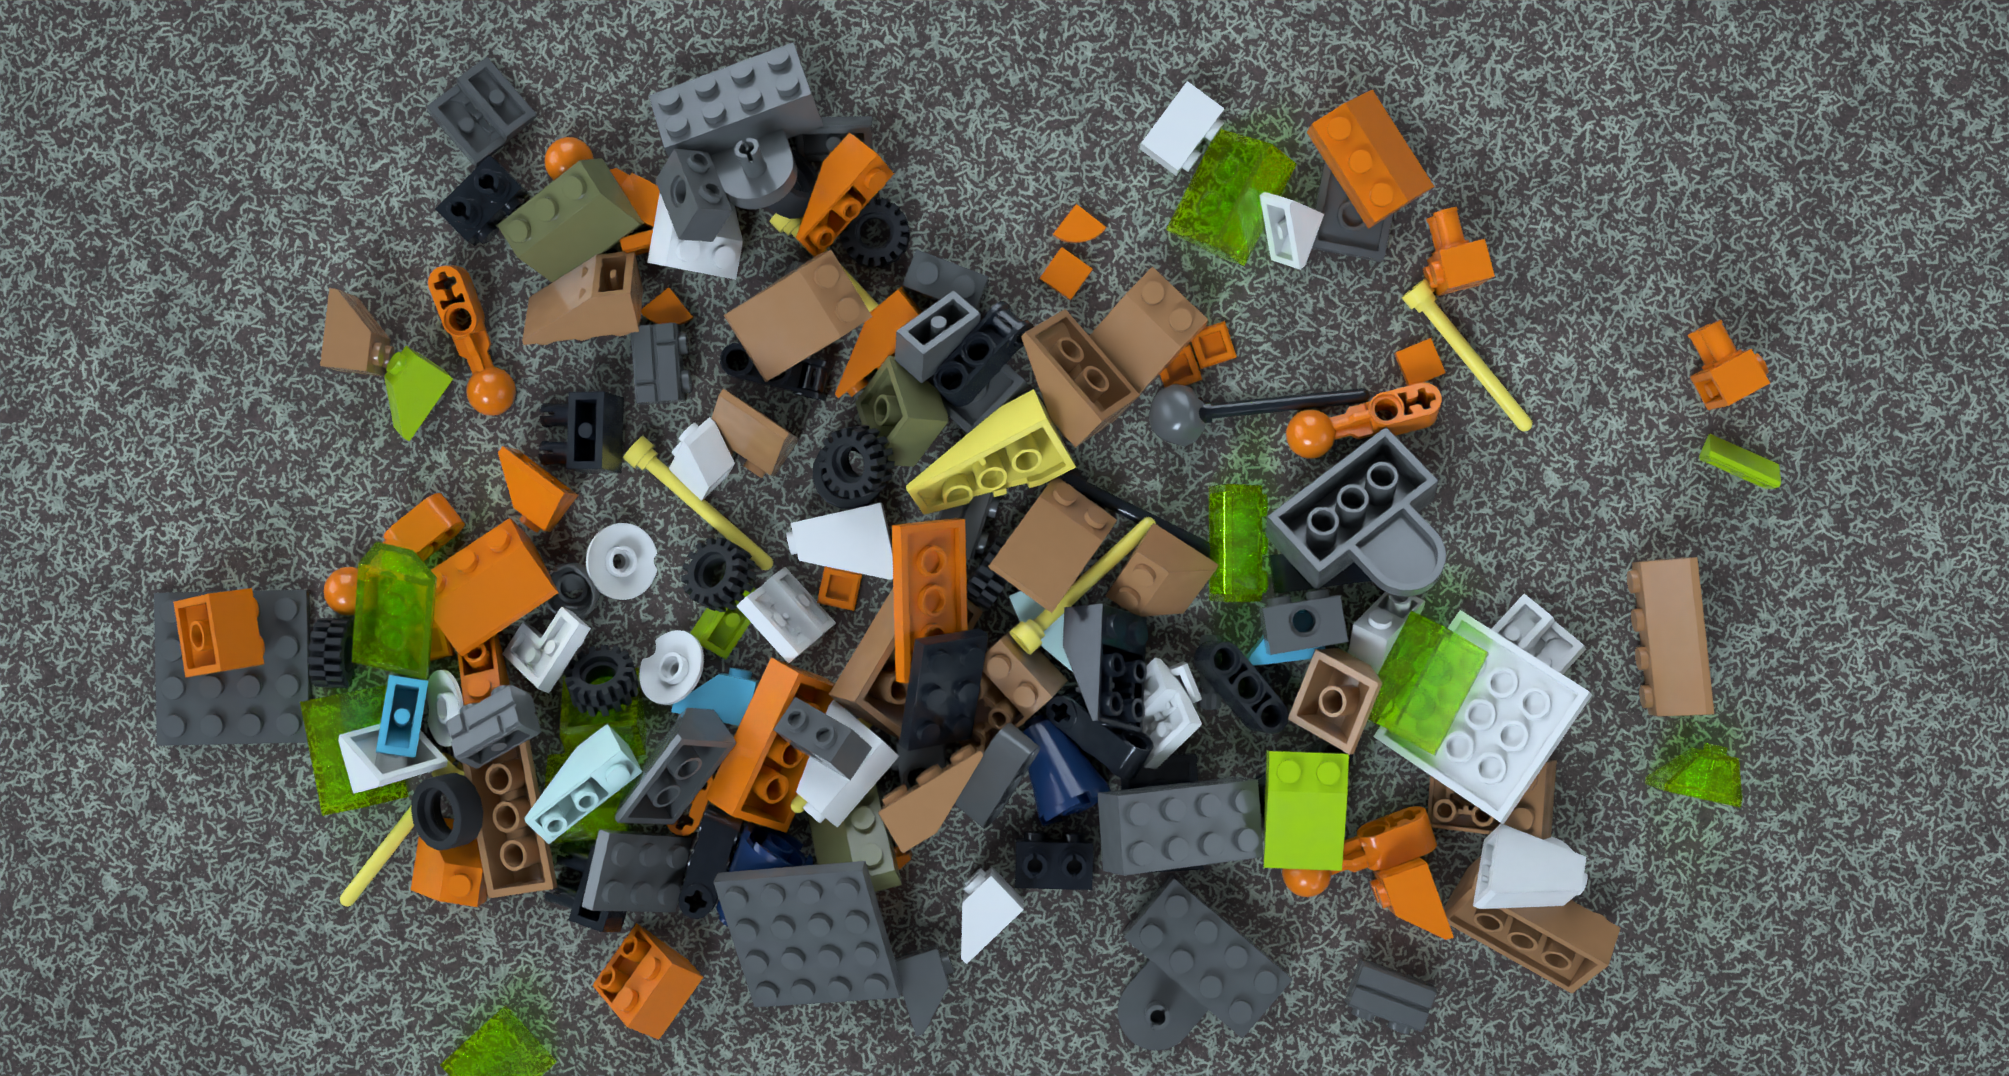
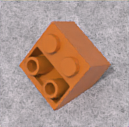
[592,923,704,1040]

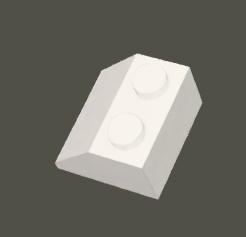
[647,194,743,280]
[961,867,1024,964]

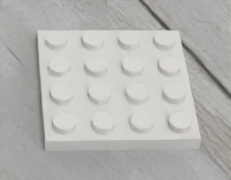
[1373,610,1592,824]

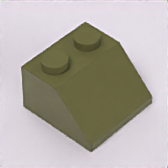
[855,356,949,467]

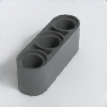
[955,723,1040,829]

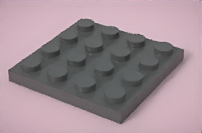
[154,589,313,746]
[714,861,903,1007]

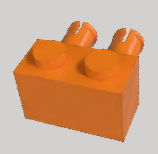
[1423,207,1495,296]
[1687,320,1770,410]

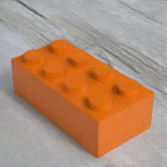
[705,657,845,833]

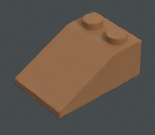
[724,250,873,382]
[1089,267,1208,395]
[1021,309,1140,448]
[711,389,800,478]
[988,477,1117,613]

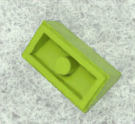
[1699,434,1781,489]
[690,583,756,660]

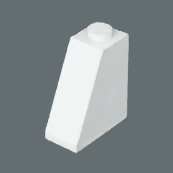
[786,503,893,580]
[796,700,899,828]
[1473,823,1588,909]

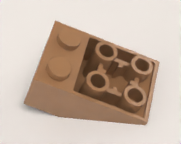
[522,252,643,345]
[958,624,1068,751]
[878,743,985,853]
[1427,760,1557,840]

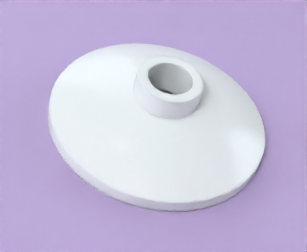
[586,523,657,600]
[639,630,704,705]
[426,670,464,747]

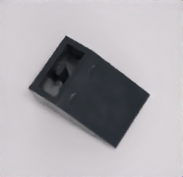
[1063,604,1148,733]

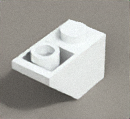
[669,417,735,501]
[1348,592,1425,675]

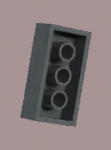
[1098,777,1263,876]

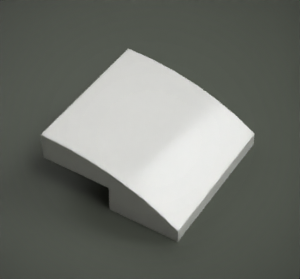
[737,567,836,664]
[1491,594,1586,675]
[1142,658,1202,769]

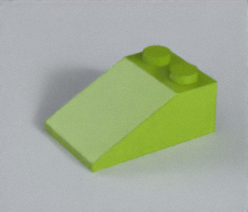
[1263,750,1349,871]

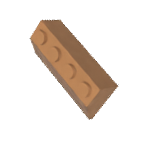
[1627,557,1714,716]
[829,589,983,740]
[462,740,558,899]
[1444,856,1621,993]

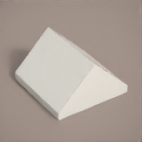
[338,723,448,794]

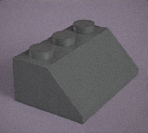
[614,708,737,825]

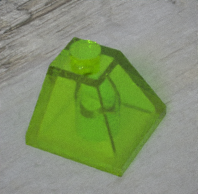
[1645,743,1742,808]

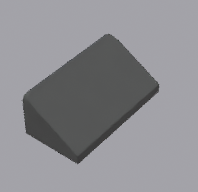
[795,116,873,162]

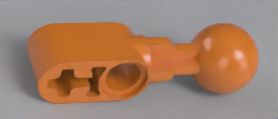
[544,137,660,229]
[428,265,516,416]
[1286,383,1442,459]
[324,493,465,616]
[1282,806,1437,897]

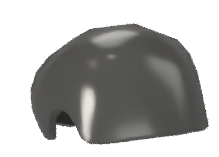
[1149,384,1206,447]
[545,563,601,620]

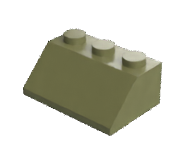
[497,158,643,282]
[807,780,902,892]

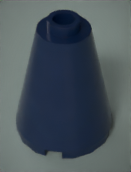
[1022,714,1111,826]
[716,822,813,927]

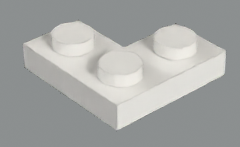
[503,607,591,693]

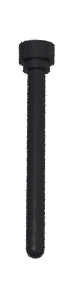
[1198,388,1370,423]
[1062,468,1227,563]

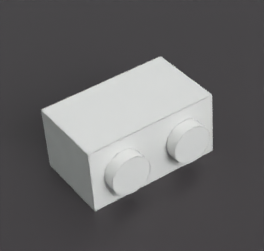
[1140,81,1224,176]

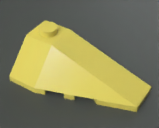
[906,389,1076,515]

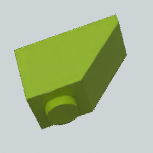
[384,345,453,441]

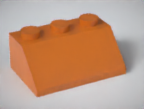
[1307,90,1435,229]
[413,518,559,656]

